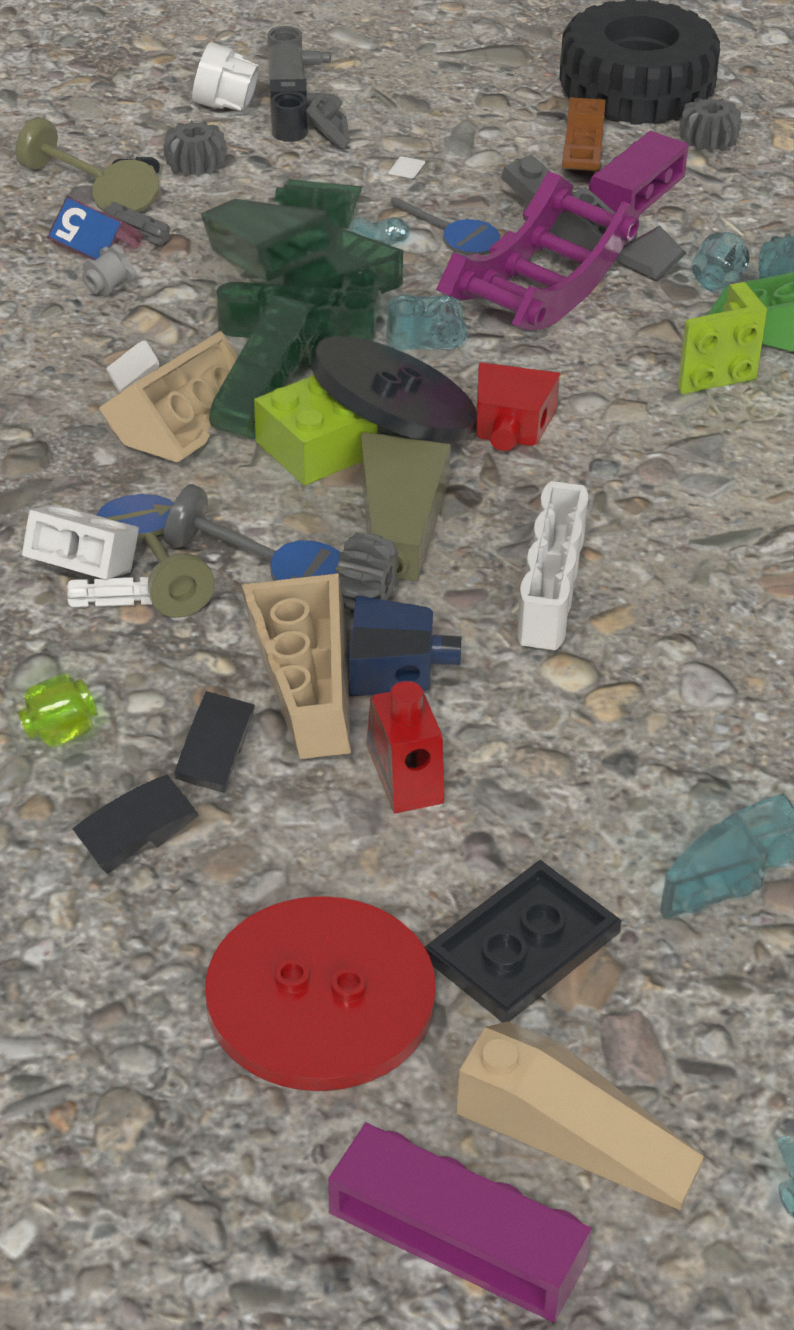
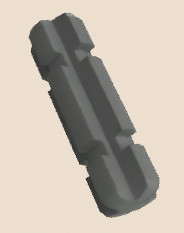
[104,202,171,246]

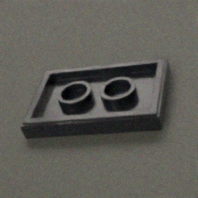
[425,860,622,1023]

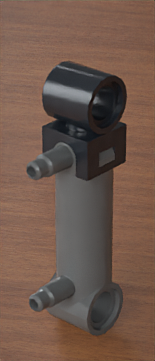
[267,26,334,142]

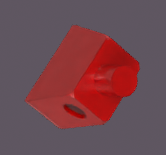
[476,362,560,451]

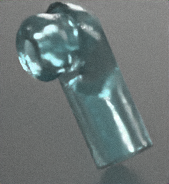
[350,217,410,248]

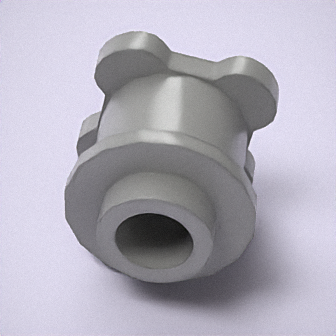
[82,244,137,296]

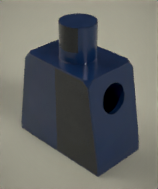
[349,596,462,696]

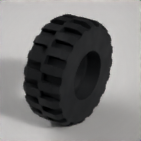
[559,0,720,124]

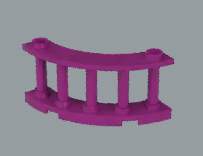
[436,171,640,330]

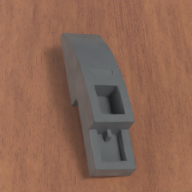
[501,154,638,250]

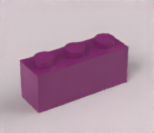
[589,131,689,214]

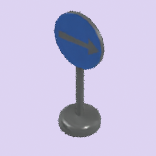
[163,484,341,581]

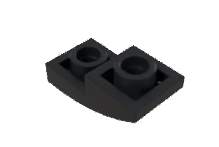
[175,691,255,793]
[72,775,199,874]

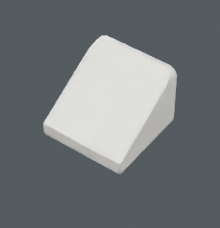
[106,340,159,393]

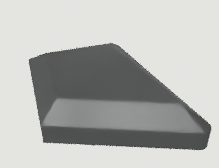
[306,94,349,149]
[614,225,686,281]

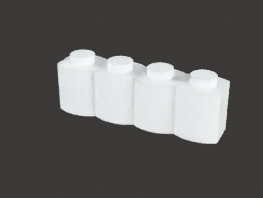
[517,481,588,650]

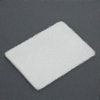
[388,156,425,179]

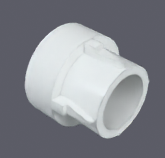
[192,42,259,111]

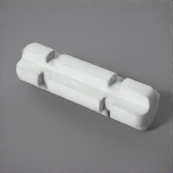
[67,577,153,608]

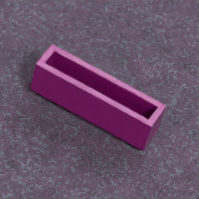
[328,1122,592,1323]

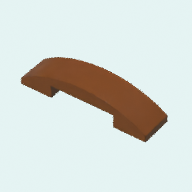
[562,97,605,172]

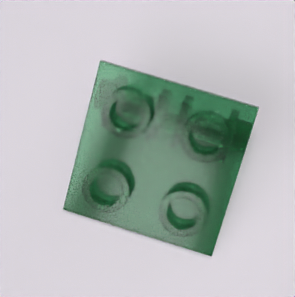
[273,179,362,230]

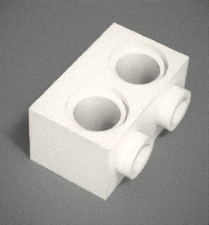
[22,504,139,580]

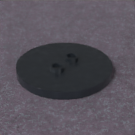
[311,336,477,443]

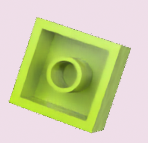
[254,374,378,486]

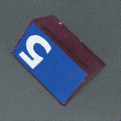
[47,196,145,260]

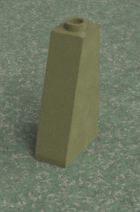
[361,432,451,582]

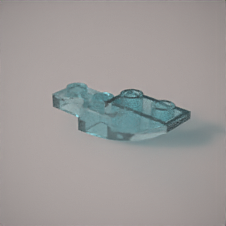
[660,793,794,919]

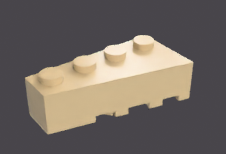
[241,573,351,759]

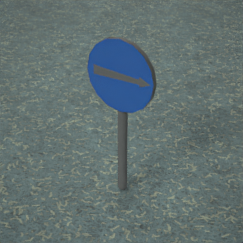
[391,197,500,255]

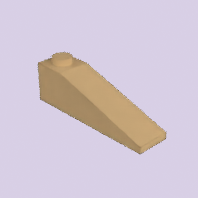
[99,331,244,463]
[456,1021,704,1210]

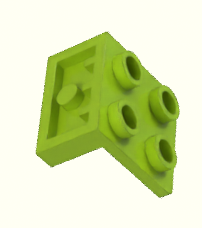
[677,282,767,394]

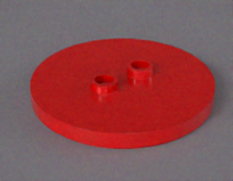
[205,896,436,1091]

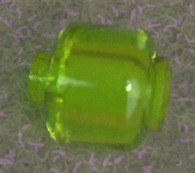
[18,672,99,748]

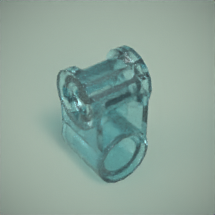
[386,295,467,350]

